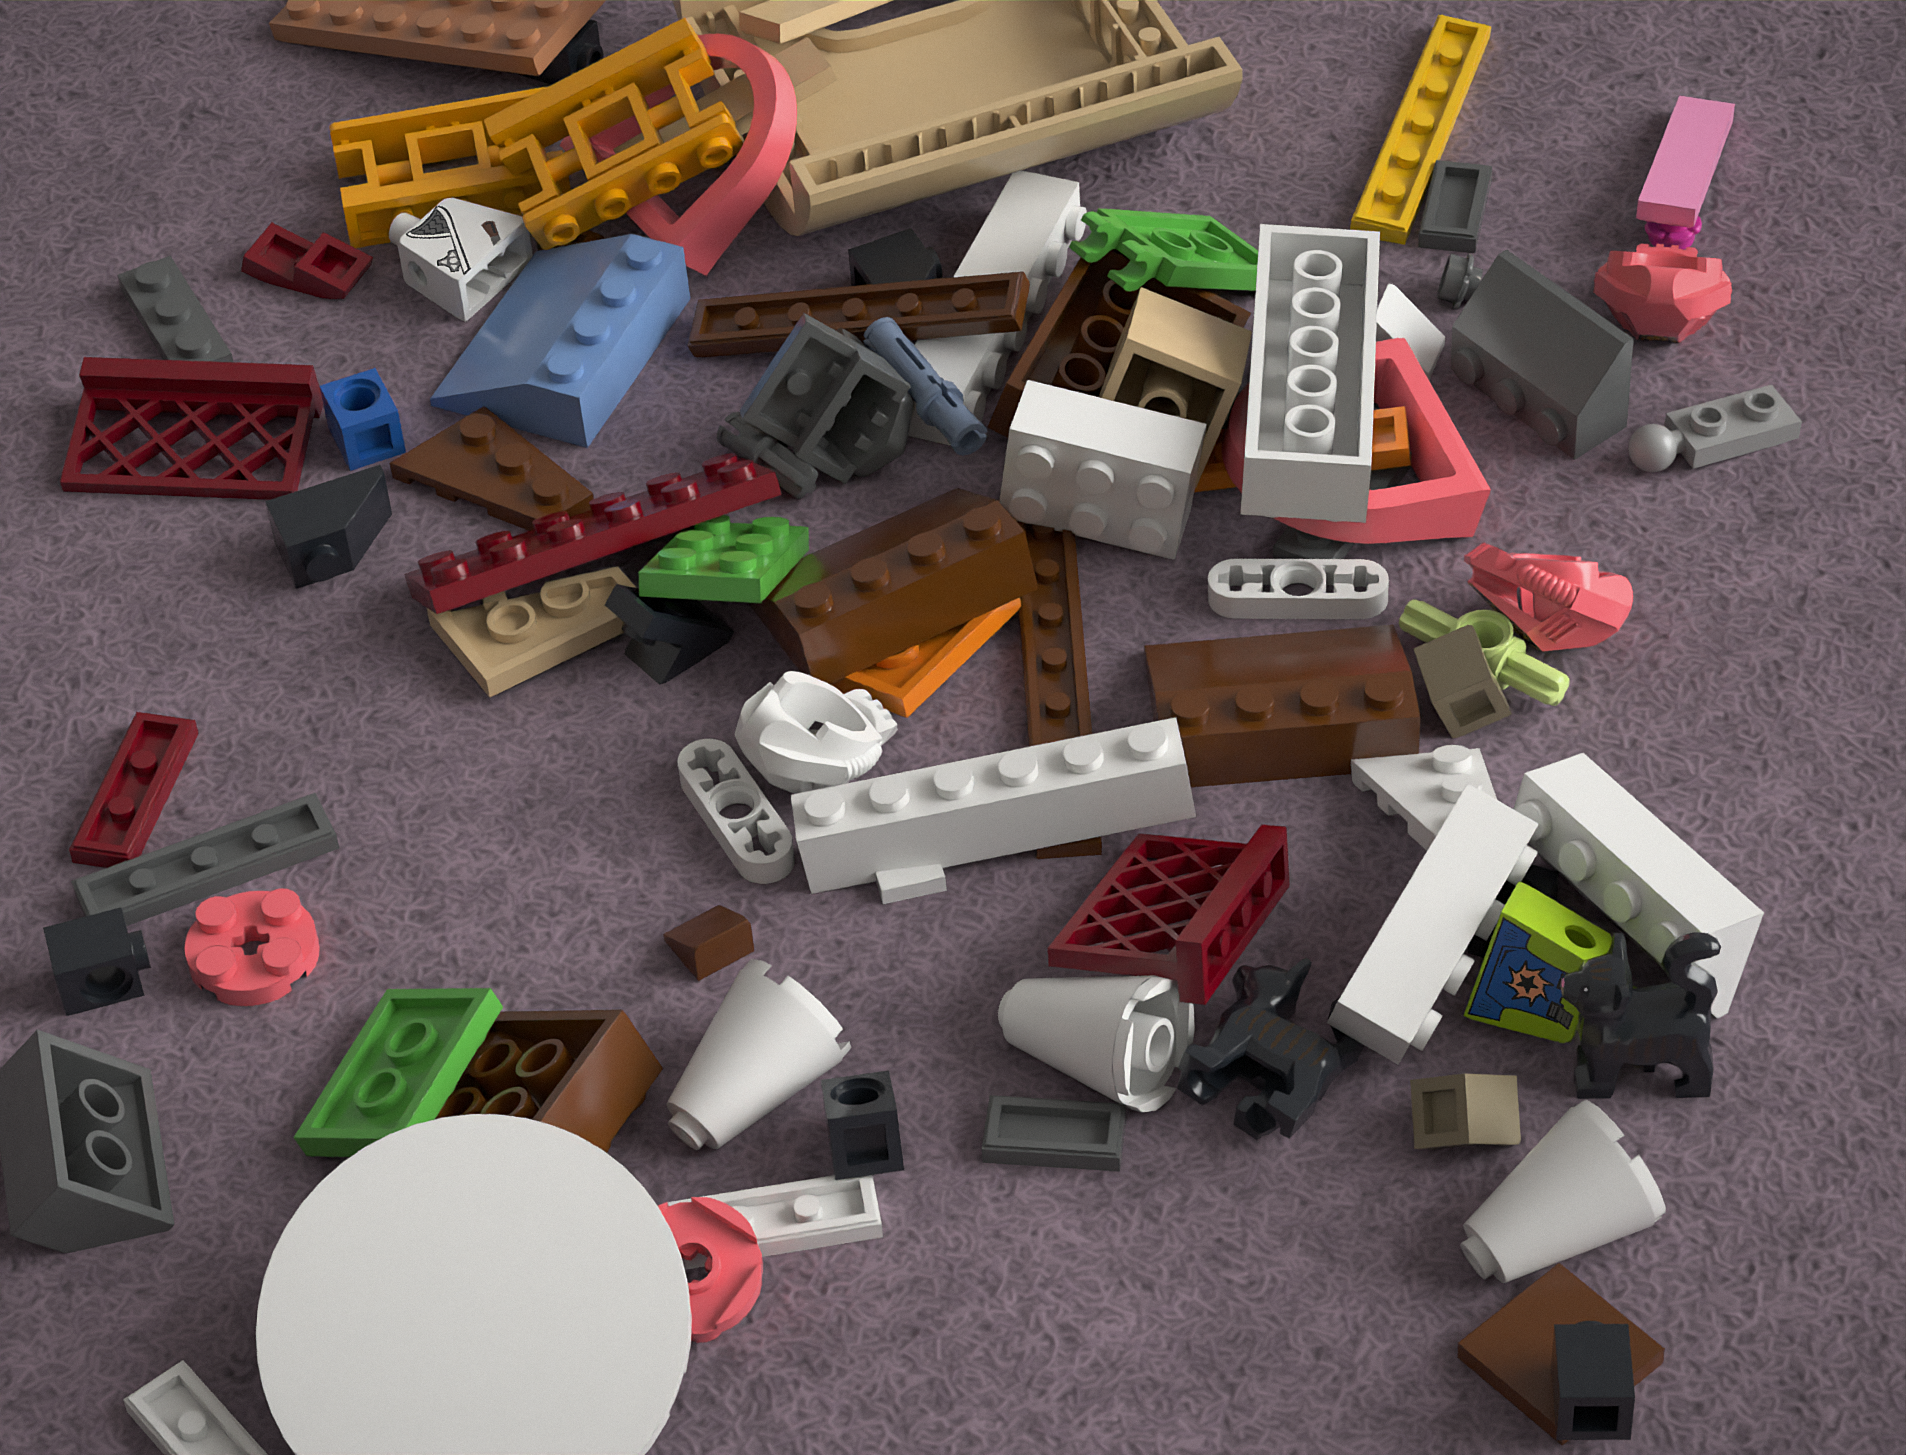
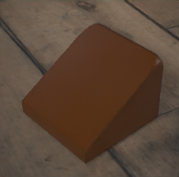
[663,905,754,981]

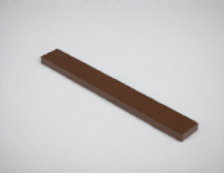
[1015,520,1102,859]

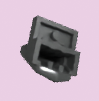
[740,313,914,484]

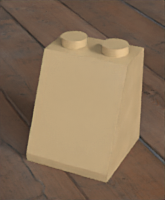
[1099,287,1252,488]

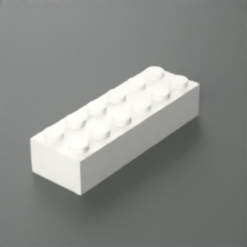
[1241,224,1380,523]

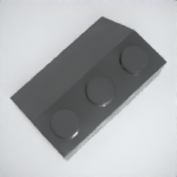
[1451,250,1633,460]
[0,1029,175,1254]

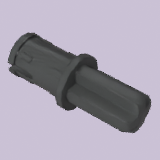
[717,412,818,499]

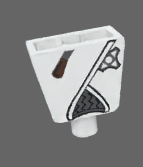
[389,197,533,322]

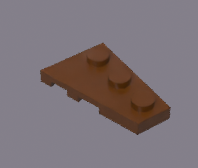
[389,406,594,531]

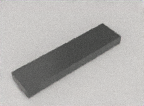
[71,793,339,926]

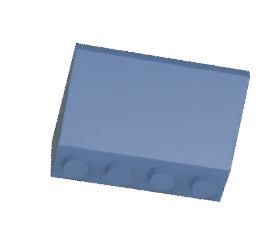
[430,234,690,448]

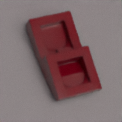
[241,222,373,299]

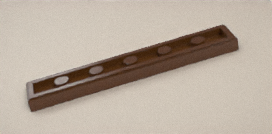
[687,271,1030,358]

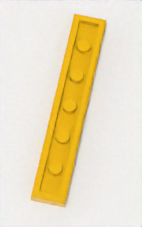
[1350,15,1491,245]

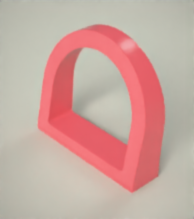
[560,33,797,276]
[1221,338,1491,544]

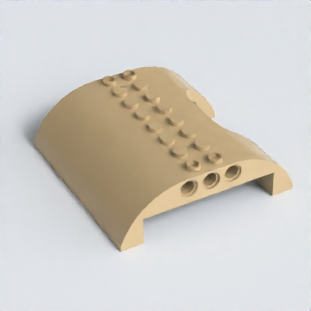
[673,0,1242,236]

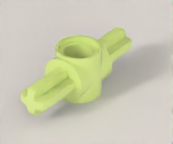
[1399,600,1570,706]

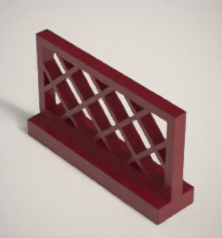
[60,357,323,500]
[1047,824,1290,1005]

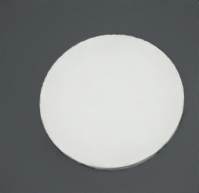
[256,1114,692,1455]

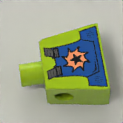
[1463,881,1637,1043]

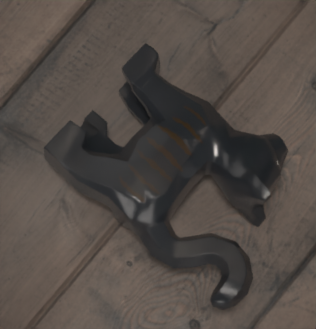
[1561,932,1721,1099]
[1177,957,1364,1140]

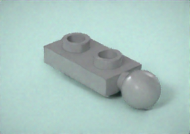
[1628,385,1802,472]

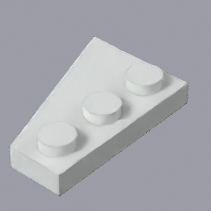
[1351,745,1497,850]

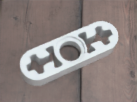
[1208,559,1389,619]
[678,739,795,884]

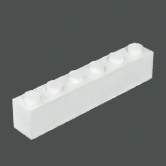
[908,170,1087,445]
[791,717,1196,894]

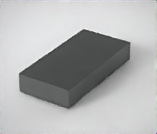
[1418,160,1492,253]
[982,1095,1127,1172]

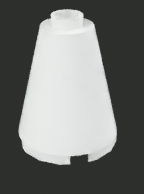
[666,959,851,1150]
[998,975,1195,1112]
[1460,1100,1666,1283]

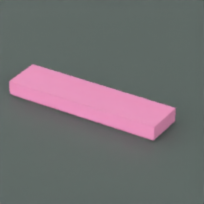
[1636,96,1735,228]

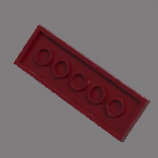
[404,453,782,614]

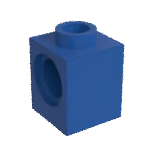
[319,368,406,471]

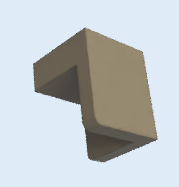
[1413,625,1512,738]
[1410,1073,1521,1150]

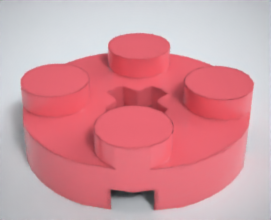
[184,888,319,1006]
[658,1197,763,1343]

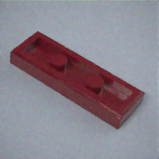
[69,712,199,868]

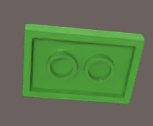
[638,515,809,603]
[293,988,503,1157]

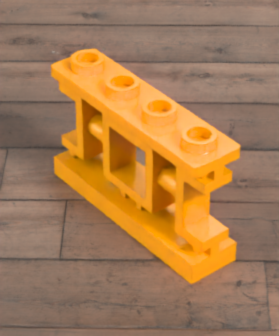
[483,17,744,250]
[329,87,571,248]

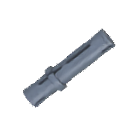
[863,317,987,456]

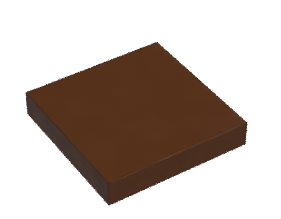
[1457,1263,1665,1446]

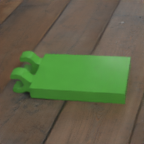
[1069,208,1258,291]

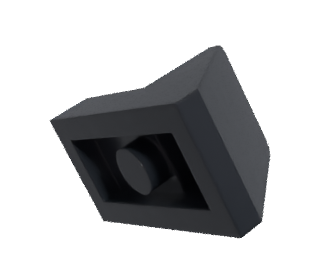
[605,584,734,685]

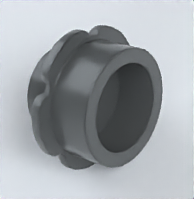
[1437,253,1483,309]

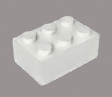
[999,380,1207,559]

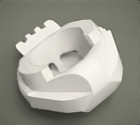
[735,671,898,794]

